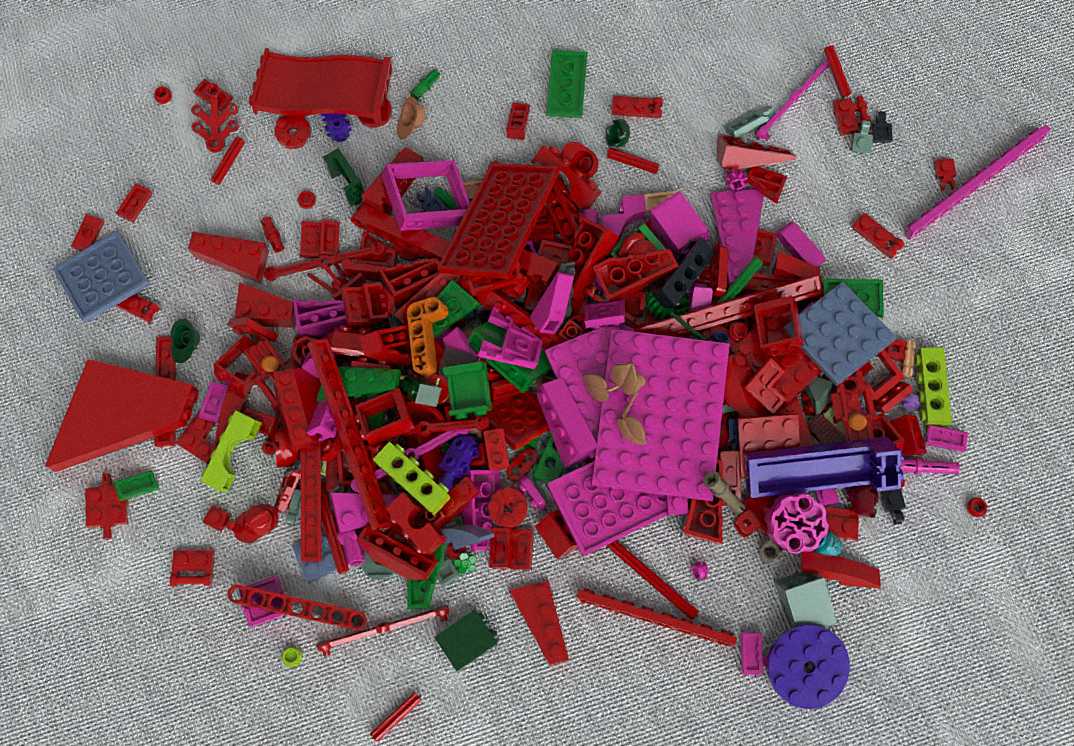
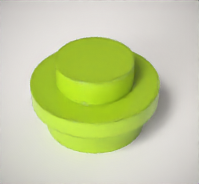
[282,647,303,668]

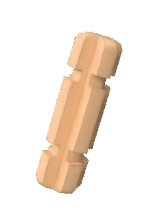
[902,340,916,378]

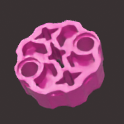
[765,493,829,554]

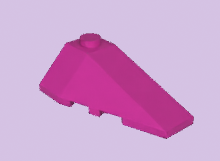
[455,470,501,551]

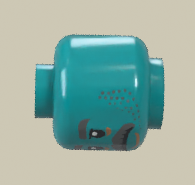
[813,531,842,556]

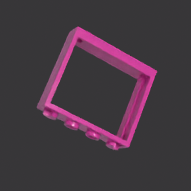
[381,160,470,231]

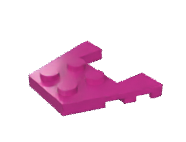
[477,306,543,369]

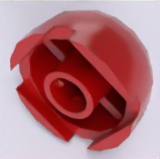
[275,429,301,468]

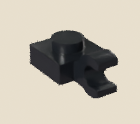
[872,111,893,143]
[880,489,906,525]

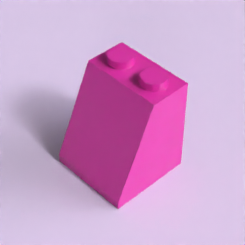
[650,191,708,257]

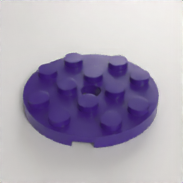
[767,624,850,709]

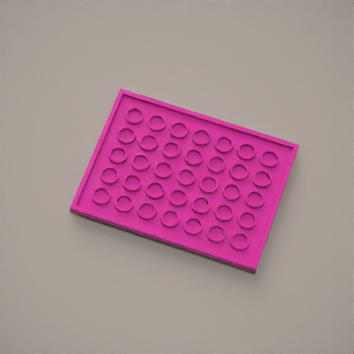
[592,329,730,502]

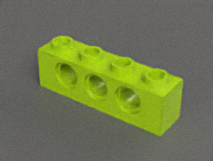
[914,347,952,427]
[373,442,450,516]

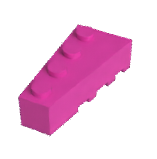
[536,378,598,469]

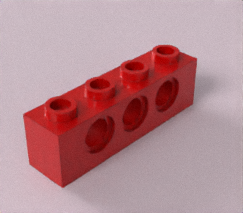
[545,177,580,246]

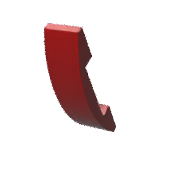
[215,372,252,445]

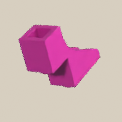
[599,195,646,246]

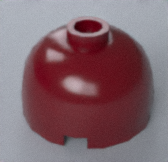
[847,484,879,518]

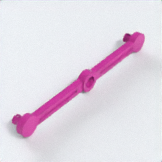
[756,59,830,141]
[351,419,471,493]

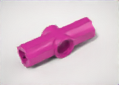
[337,529,365,566]

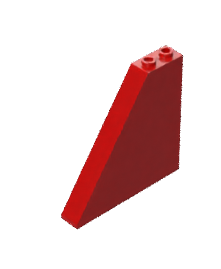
[45,359,199,472]

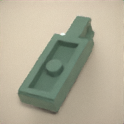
[725,106,774,138]

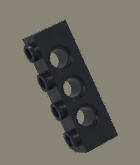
[650,237,715,308]

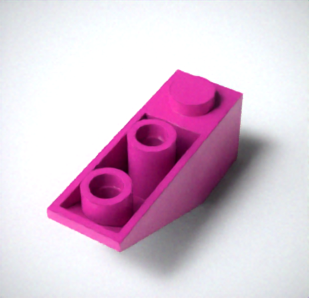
[530,272,574,334]

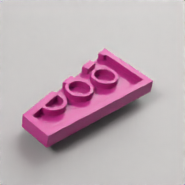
[330,493,418,533]

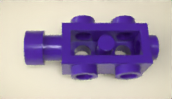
[321,113,352,142]
[436,434,479,492]

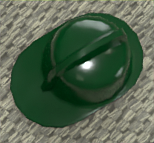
[171,319,200,363]

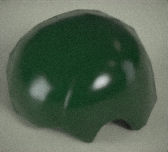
[606,119,631,147]

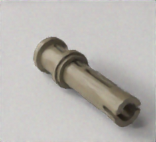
[703,471,745,515]

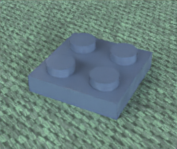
[292,531,337,583]

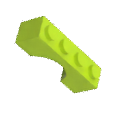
[200,410,262,493]

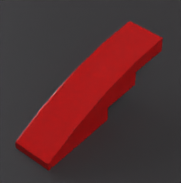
[801,551,881,589]

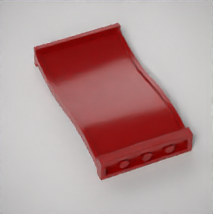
[249,48,393,123]

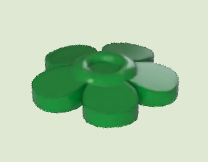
[454,552,477,574]

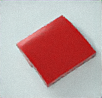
[299,220,340,258]
[489,528,534,570]

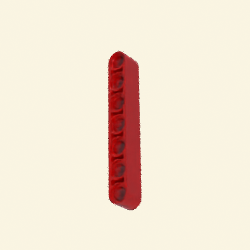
[227,585,367,631]

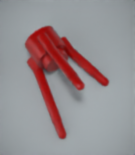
[307,262,349,295]

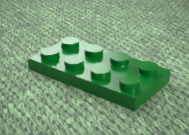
[546,50,587,118]

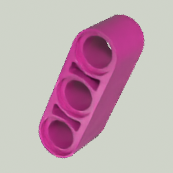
[776,221,825,267]

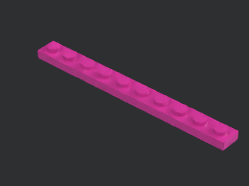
[905,124,1051,240]

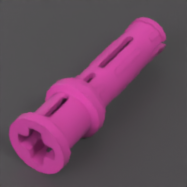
[899,457,960,475]

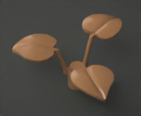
[583,363,647,445]

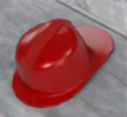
[560,142,599,178]
[234,504,279,543]

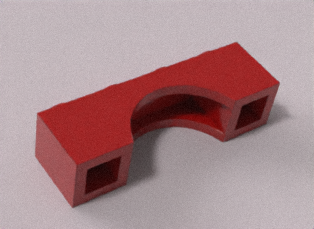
[531,145,602,209]

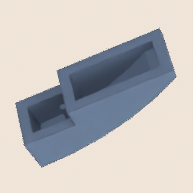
[440,524,495,550]

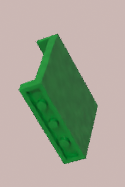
[468,322,552,393]

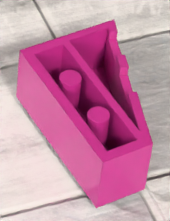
[293,299,358,339]

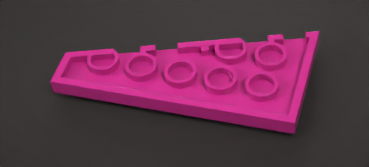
[710,189,764,286]

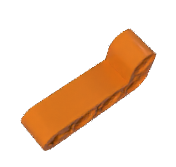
[407,297,449,378]

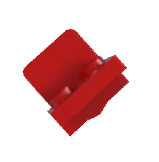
[341,283,395,329]

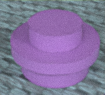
[900,393,920,410]

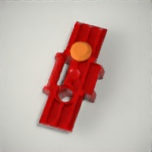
[244,338,297,409]
[829,368,879,441]

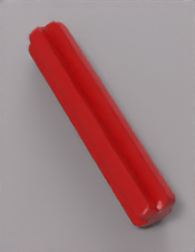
[824,45,851,97]
[211,137,245,185]
[607,148,659,174]
[372,439,404,456]
[370,692,422,742]

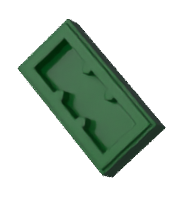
[113,470,159,502]

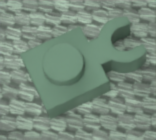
[285,489,301,526]
[437,552,460,587]

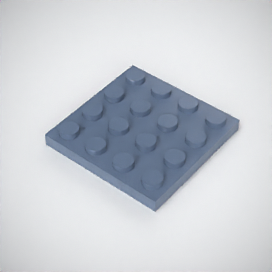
[52,230,151,324]
[783,282,897,386]

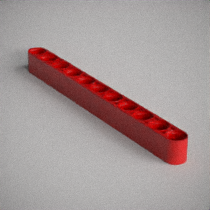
[350,204,530,299]

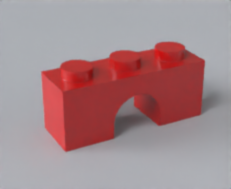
[386,492,448,555]

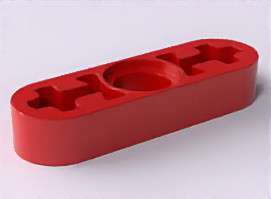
[709,244,728,298]

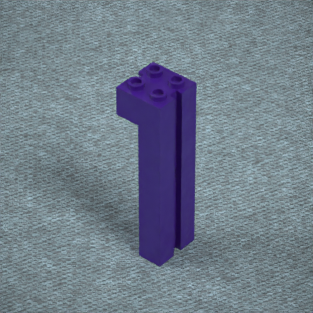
[745,437,904,498]

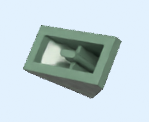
[805,377,833,414]

